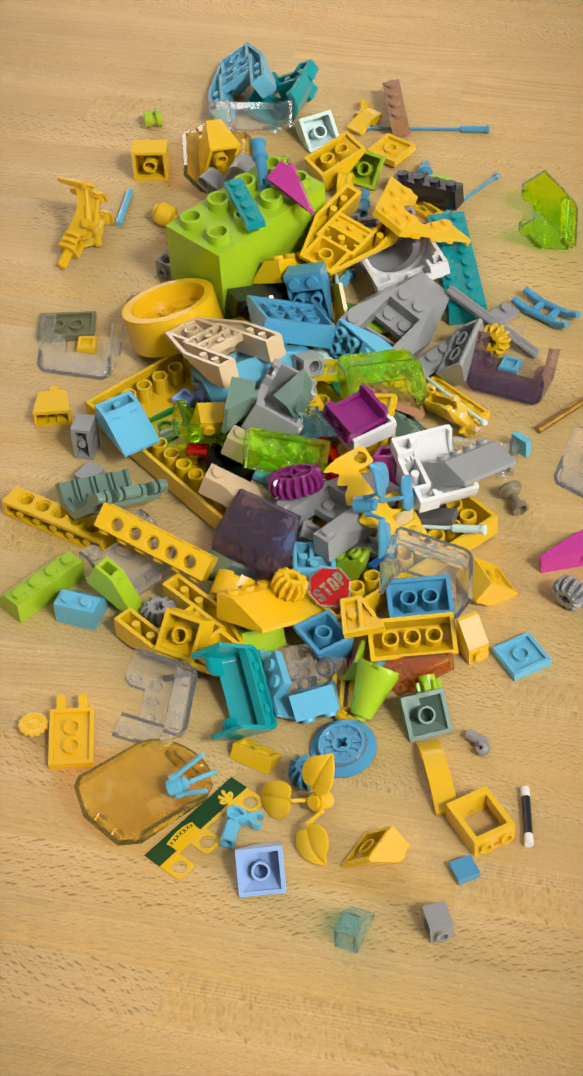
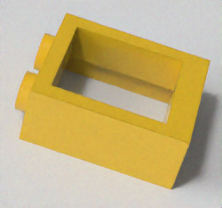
[446,786,515,857]

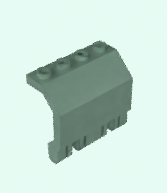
[55,469,168,520]

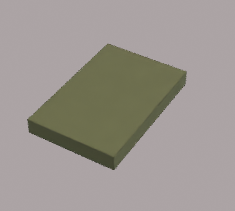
[37,311,97,343]

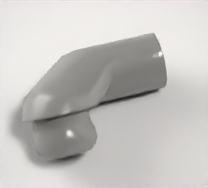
[465,729,490,756]

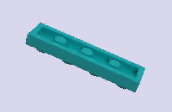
[223,178,266,231]

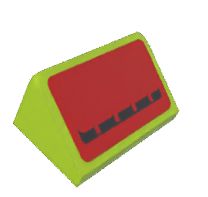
[342,640,366,681]

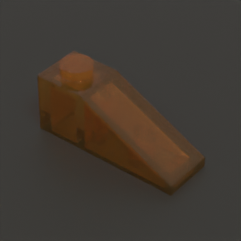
[384,652,454,696]

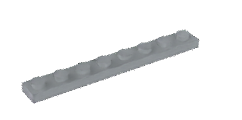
[404,301,520,383]

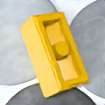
[230,737,282,774]

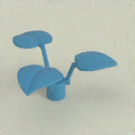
[352,462,414,559]

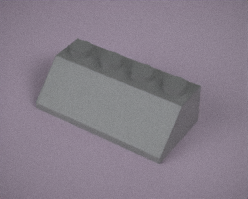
[429,438,517,487]

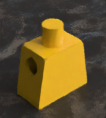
[33,386,72,427]

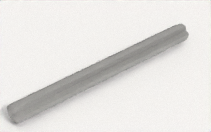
[446,285,540,359]

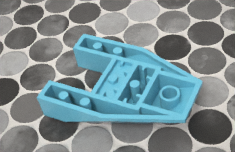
[208,42,277,125]

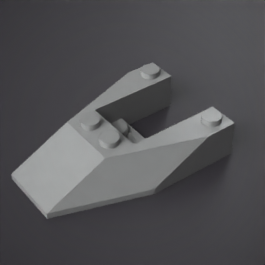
[341,272,450,379]
[268,472,402,562]

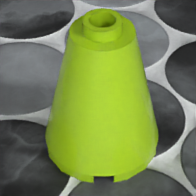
[350,658,400,722]

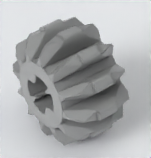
[551,574,583,611]
[141,595,176,629]

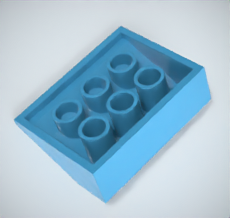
[246,295,337,350]

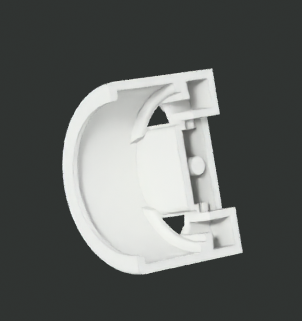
[361,237,450,292]
[390,424,479,513]

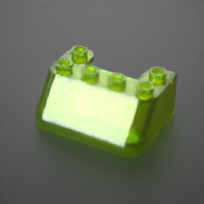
[518,170,578,250]
[336,348,428,406]

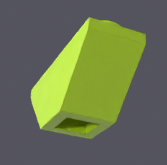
[332,546,371,583]

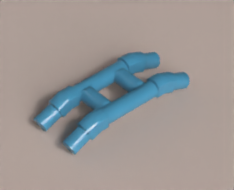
[511,286,580,329]

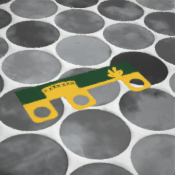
[144,777,263,879]

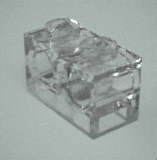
[284,644,321,693]

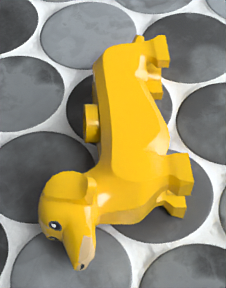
[416,383,481,438]

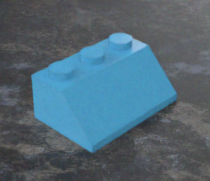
[385,574,455,618]

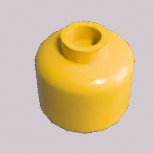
[151,202,179,228]

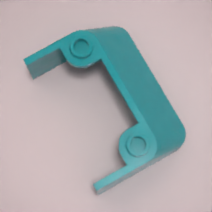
[191,642,277,740]

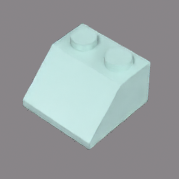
[294,110,339,153]

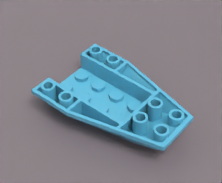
[191,344,310,402]

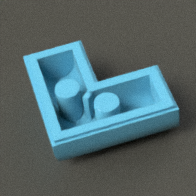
[292,542,336,578]

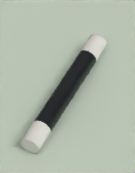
[520,786,534,847]

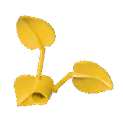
[261,753,335,865]

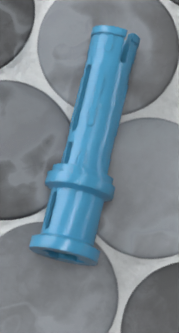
[249,137,271,191]

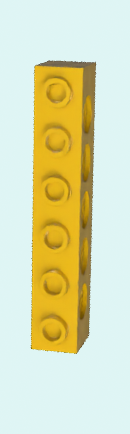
[2,486,117,557]
[94,502,219,583]

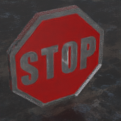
[308,566,351,609]

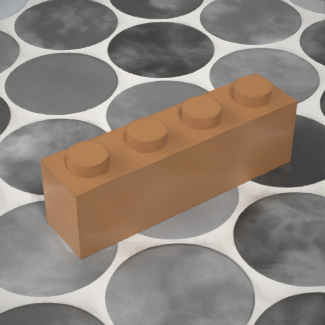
[382,79,411,137]

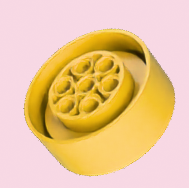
[122,278,223,357]

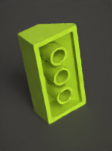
[0,551,85,623]

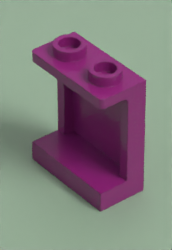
[322,383,389,444]

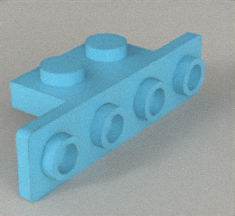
[258,649,295,720]

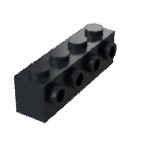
[393,170,464,211]

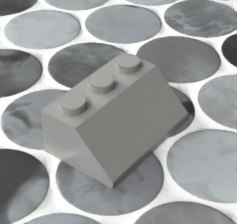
[436,318,485,386]

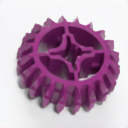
[267,463,324,500]

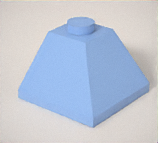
[235,842,287,897]

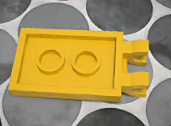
[48,693,95,770]

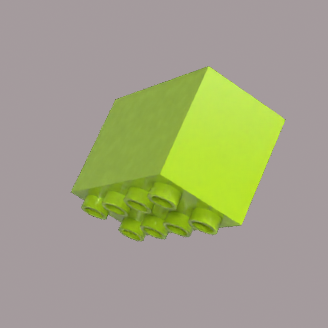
[166,155,326,320]

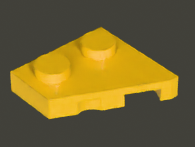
[340,595,386,639]

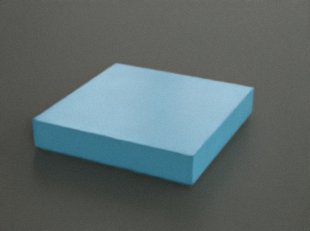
[491,631,552,681]

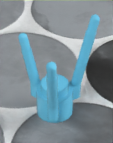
[165,752,217,799]

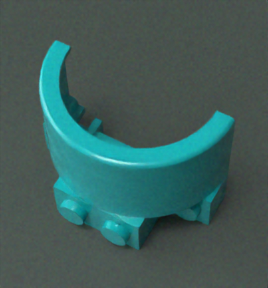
[243,59,319,127]

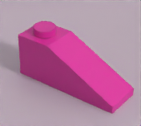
[267,161,315,215]

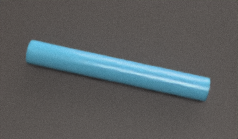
[115,189,133,227]

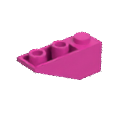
[539,529,583,573]

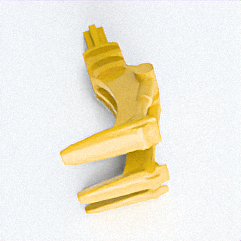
[56,177,114,270]

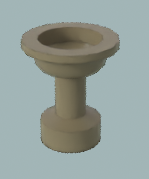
[498,480,529,515]

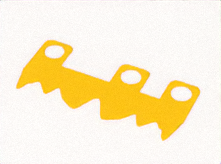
[324,446,427,555]

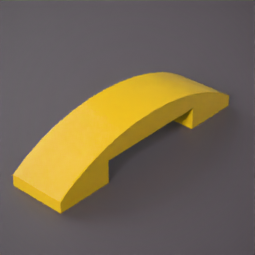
[416,739,456,816]

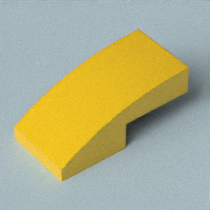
[346,107,383,136]

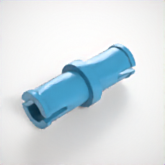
[356,189,370,218]

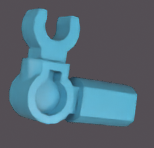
[219,805,264,849]

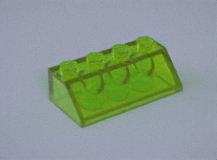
[242,427,331,482]

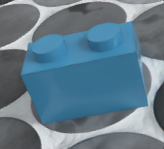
[293,609,354,663]

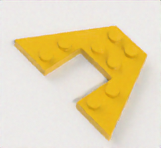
[372,176,471,246]

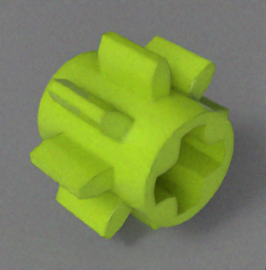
[414,674,442,692]

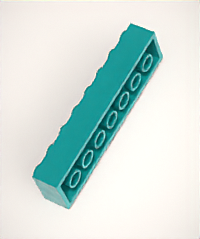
[428,211,487,326]

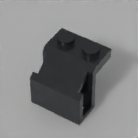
[205,441,256,482]

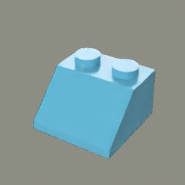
[53,589,111,630]
[289,680,341,724]

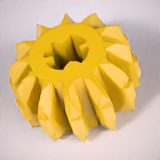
[482,323,512,356]
[271,567,309,603]

